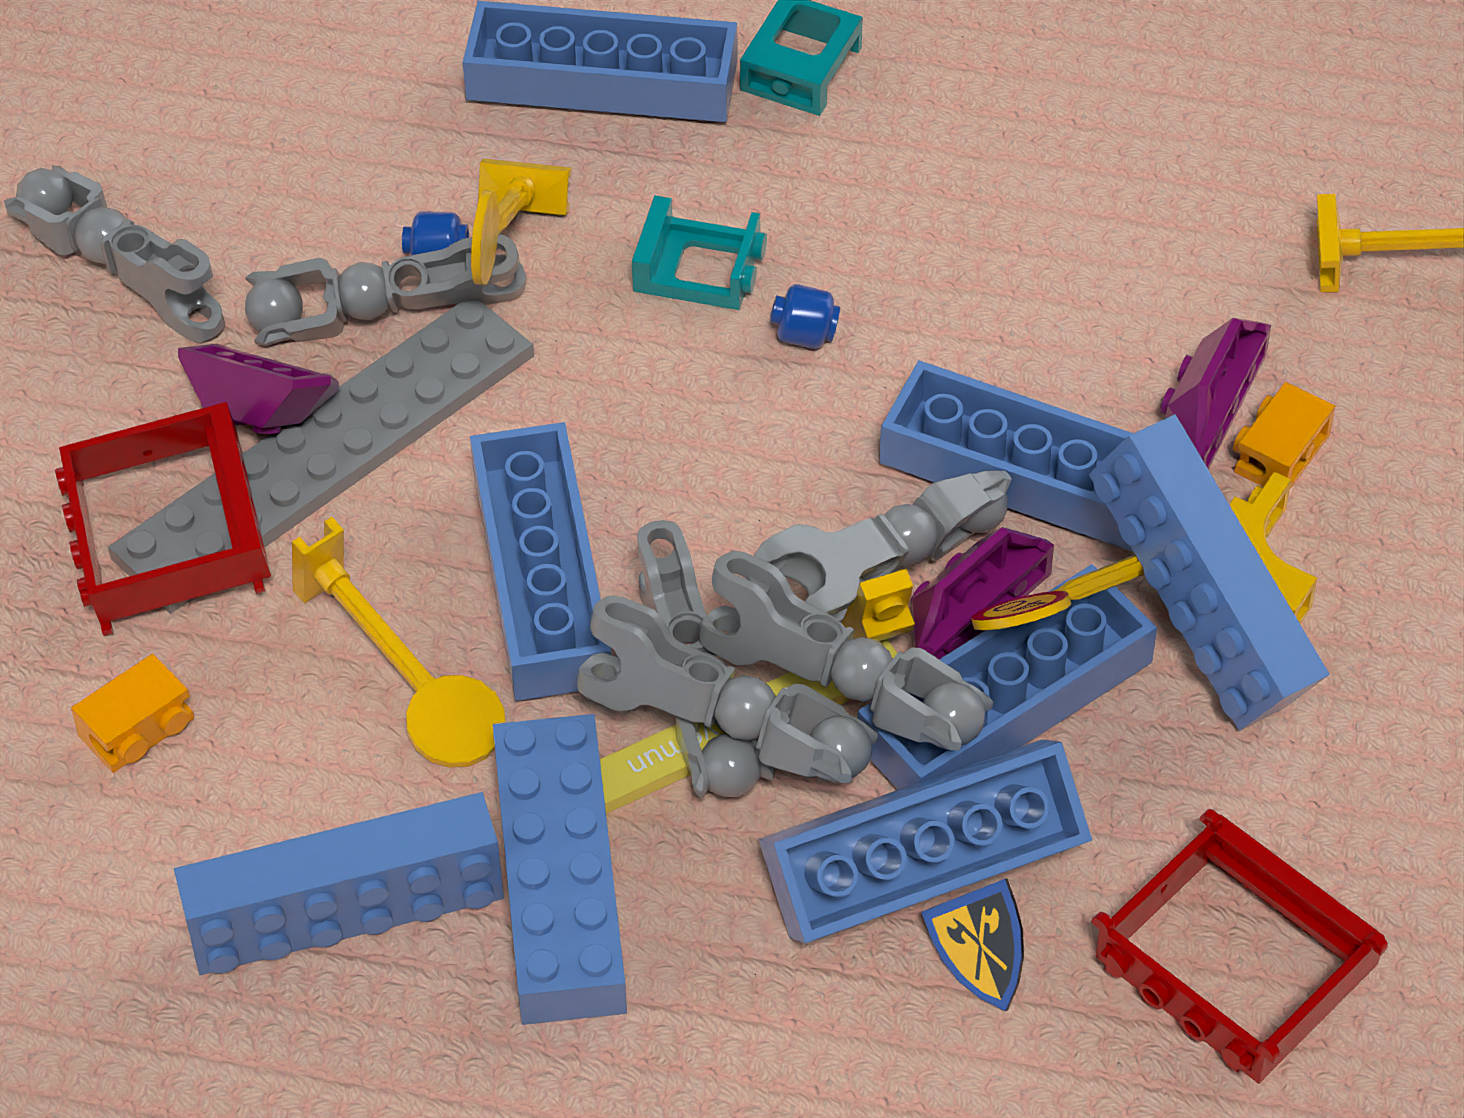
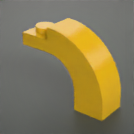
[1230,472,1317,624]
[841,569,915,641]

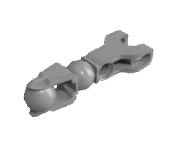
[4,165,225,343]
[245,234,527,346]
[754,471,1012,622]
[637,520,775,798]
[699,551,993,751]
[577,596,878,783]

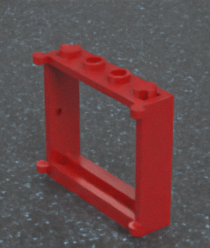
[55,402,272,636]
[1091,809,1388,1084]

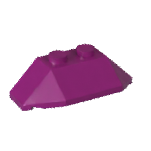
[1160,318,1271,470]
[178,344,339,434]
[911,527,1054,659]

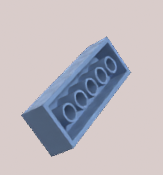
[463,1,738,122]
[880,360,1134,552]
[1089,414,1330,731]
[470,422,611,701]
[857,564,1157,790]
[493,714,627,1025]
[758,739,1092,943]
[174,792,504,976]

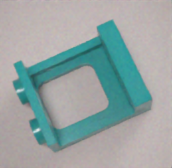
[740,0,863,116]
[632,195,767,310]

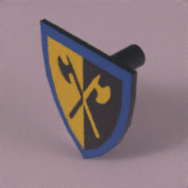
[921,878,1024,1011]

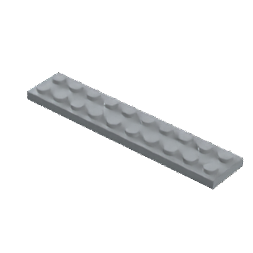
[108,300,534,614]

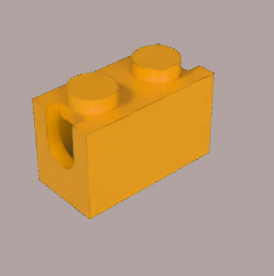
[1233,381,1336,489]
[71,653,194,773]

